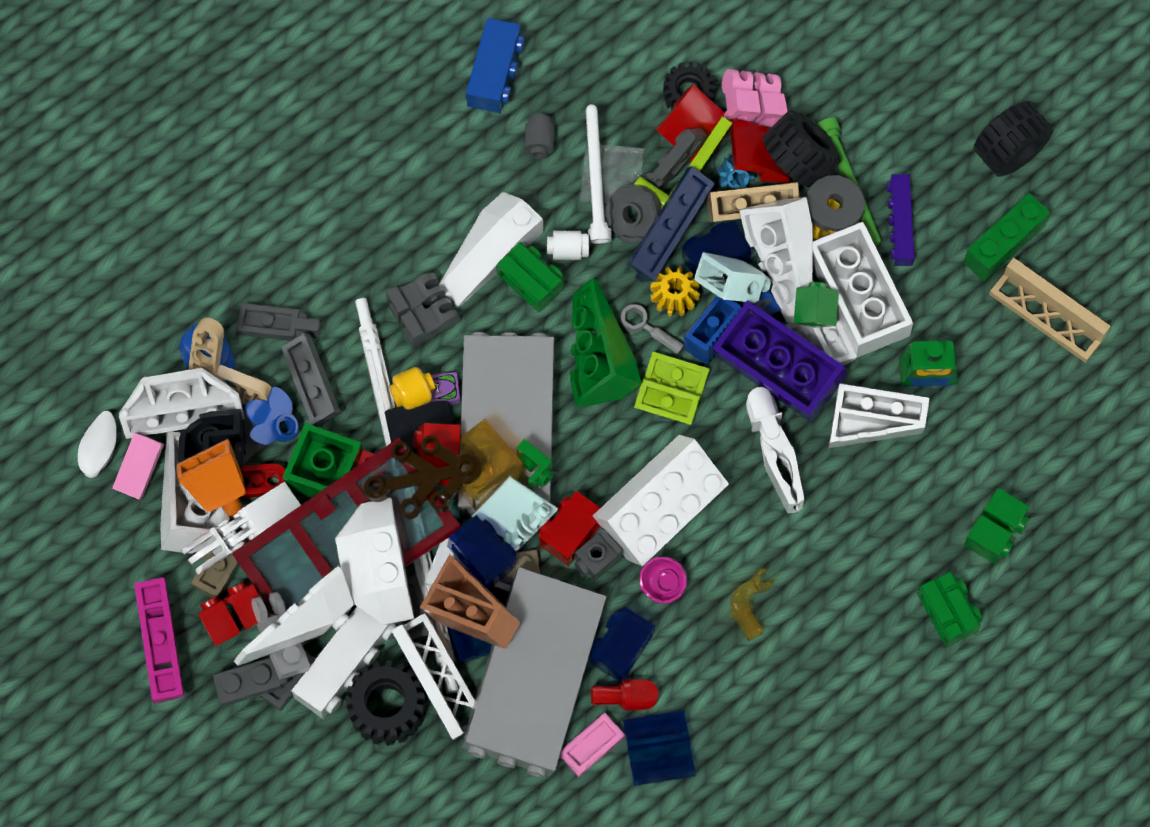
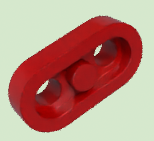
[239,464,285,498]

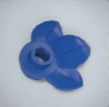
[245,386,298,445]

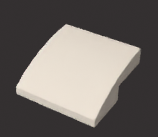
[785,317,857,365]

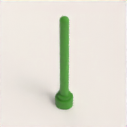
[817,117,881,246]

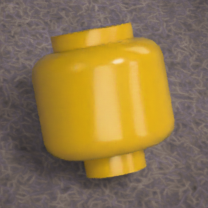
[389,367,436,410]

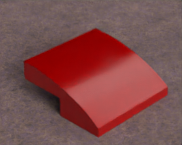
[655,84,730,162]
[730,119,789,184]

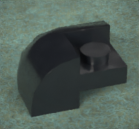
[178,409,246,472]

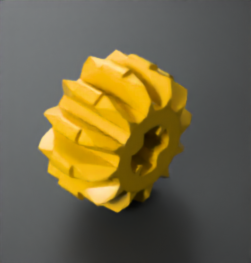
[650,266,700,317]

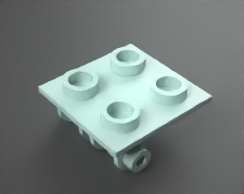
[472,476,558,553]

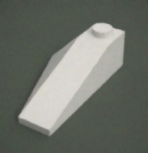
[438,192,543,308]
[234,566,354,665]

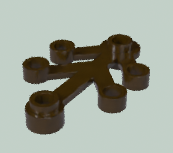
[364,435,482,519]

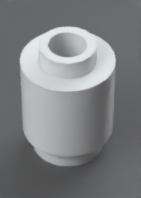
[547,231,589,260]

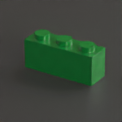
[963,193,1050,282]

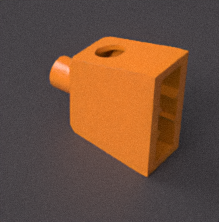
[176,439,246,516]

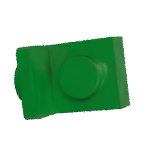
[516,439,553,492]

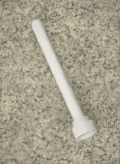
[586,104,612,244]

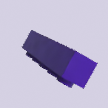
[887,174,915,266]

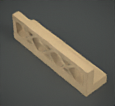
[989,257,1111,363]

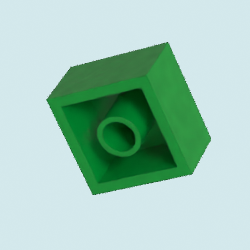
[283,423,363,508]

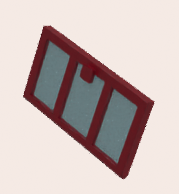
[232,438,462,616]

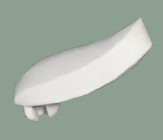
[78,411,116,478]

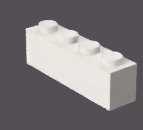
[291,607,398,720]

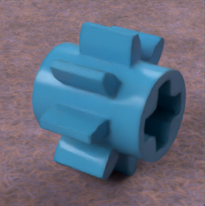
[716,157,754,190]

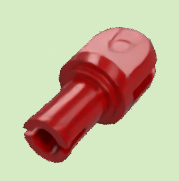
[591,679,659,711]

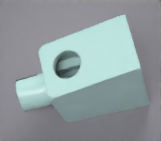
[694,252,771,303]

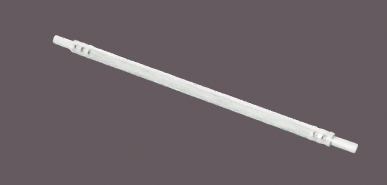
[355,298,459,694]

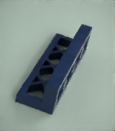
[627,166,715,282]

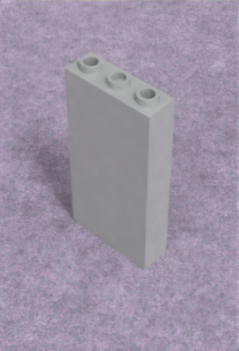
[458,332,554,516]
[461,567,606,778]

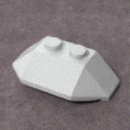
[119,368,245,439]
[335,498,414,625]

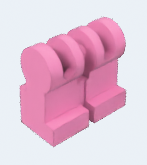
[722,69,787,128]

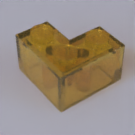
[458,419,524,511]

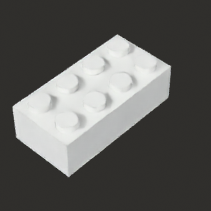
[812,222,913,357]
[593,435,729,566]

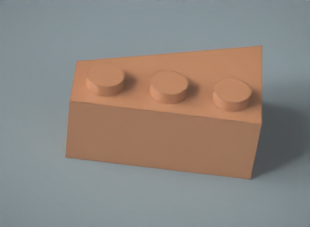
[420,554,520,649]

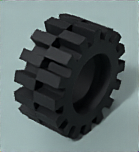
[663,62,715,110]

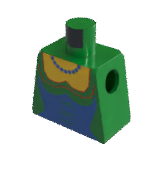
[899,340,958,387]

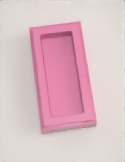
[112,432,164,500]
[559,713,625,778]

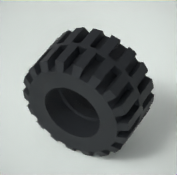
[973,101,1053,177]
[763,110,840,188]
[346,661,426,746]

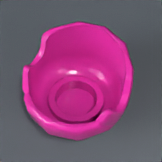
[640,557,687,604]

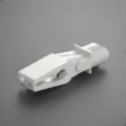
[746,387,804,513]
[181,482,301,574]

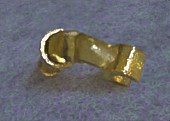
[730,569,774,641]

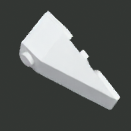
[739,197,813,323]
[160,431,230,554]

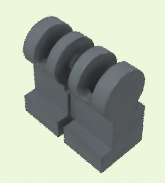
[386,272,461,349]

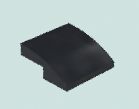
[384,401,460,469]

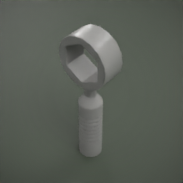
[621,304,684,355]

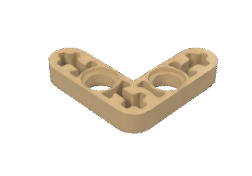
[188,318,272,405]

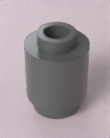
[524,114,554,160]

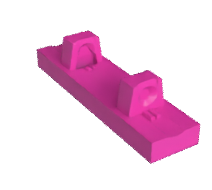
[134,577,185,703]

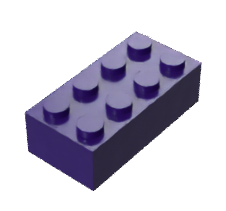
[712,300,847,423]

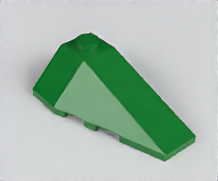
[570,278,642,407]

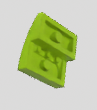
[634,352,710,425]

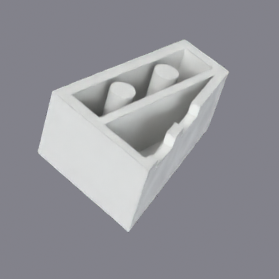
[828,383,929,448]

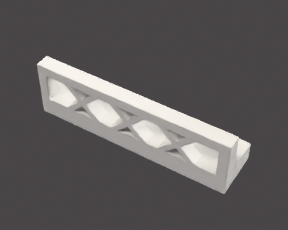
[391,613,475,740]

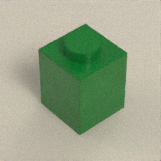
[794,282,839,328]

